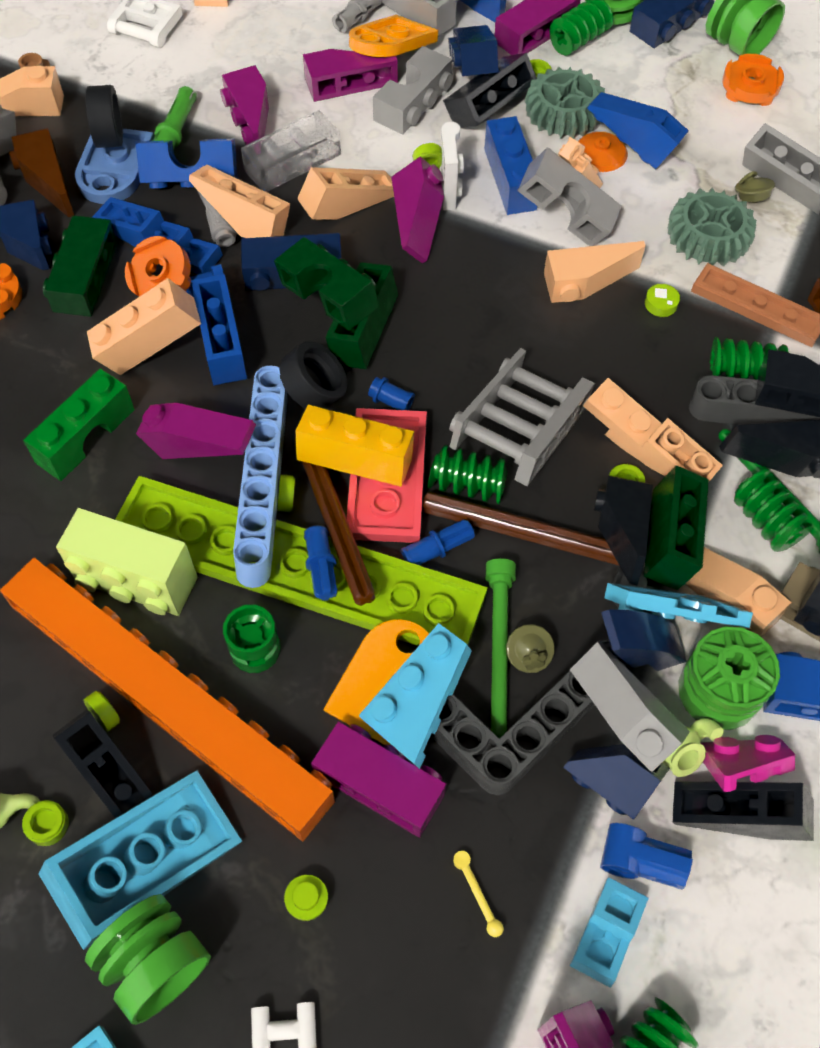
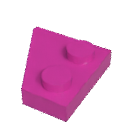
[700,735,795,792]

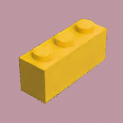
[295,405,414,487]

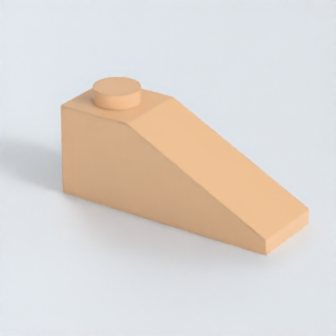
[0,66,64,116]
[189,164,291,238]
[297,167,394,220]
[544,241,646,303]
[685,547,792,637]

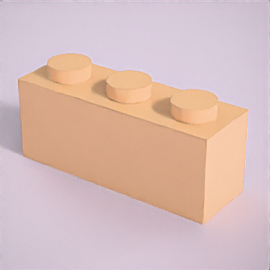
[87,278,201,375]

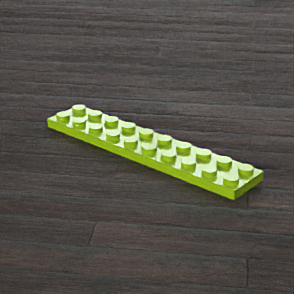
[115,476,488,646]

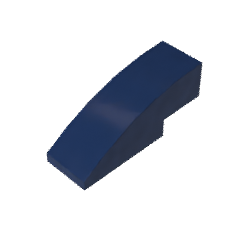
[601,609,687,671]

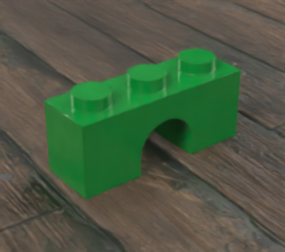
[23,368,135,481]

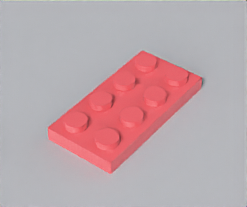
[346,408,427,543]

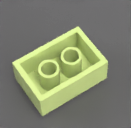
[56,508,198,616]

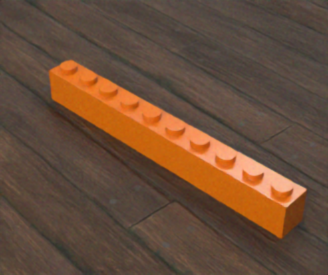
[0,558,335,842]

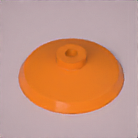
[578,132,628,172]

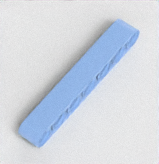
[233,365,288,588]

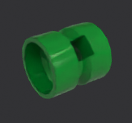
[223,605,280,673]

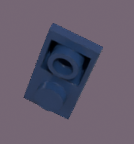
[0,200,53,270]
[563,744,670,820]

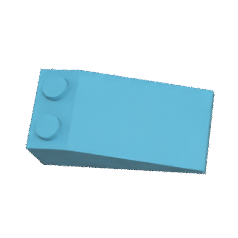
[39,770,242,950]

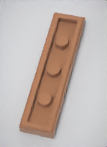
[691,263,820,347]

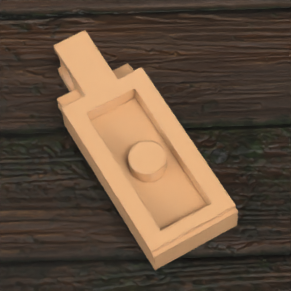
[558,137,603,188]

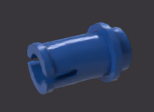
[368,377,415,410]

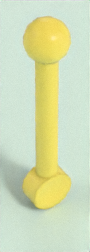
[453,850,504,937]

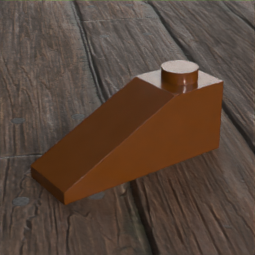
[9,128,75,217]

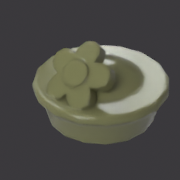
[735,171,775,203]
[506,624,555,673]

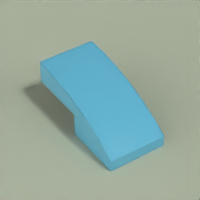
[570,877,649,988]

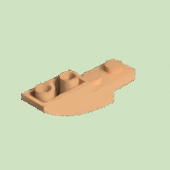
[583,378,723,483]

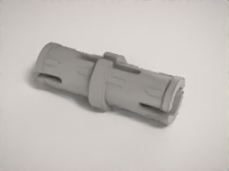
[332,0,382,32]

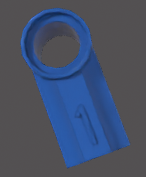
[600,823,693,890]

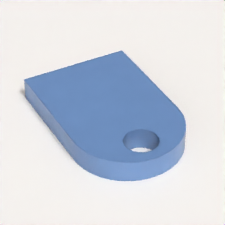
[75,129,154,204]

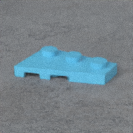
[604,583,753,628]
[359,623,472,769]

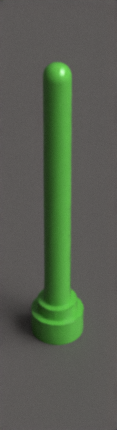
[485,558,516,739]

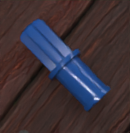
[400,520,475,565]
[304,525,338,601]

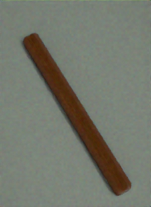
[295,437,375,606]
[422,492,619,565]

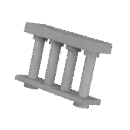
[449,348,595,486]

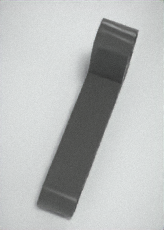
[689,375,820,425]
[430,639,628,795]

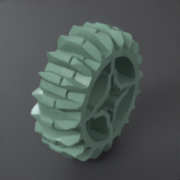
[525,66,605,139]
[667,188,757,267]

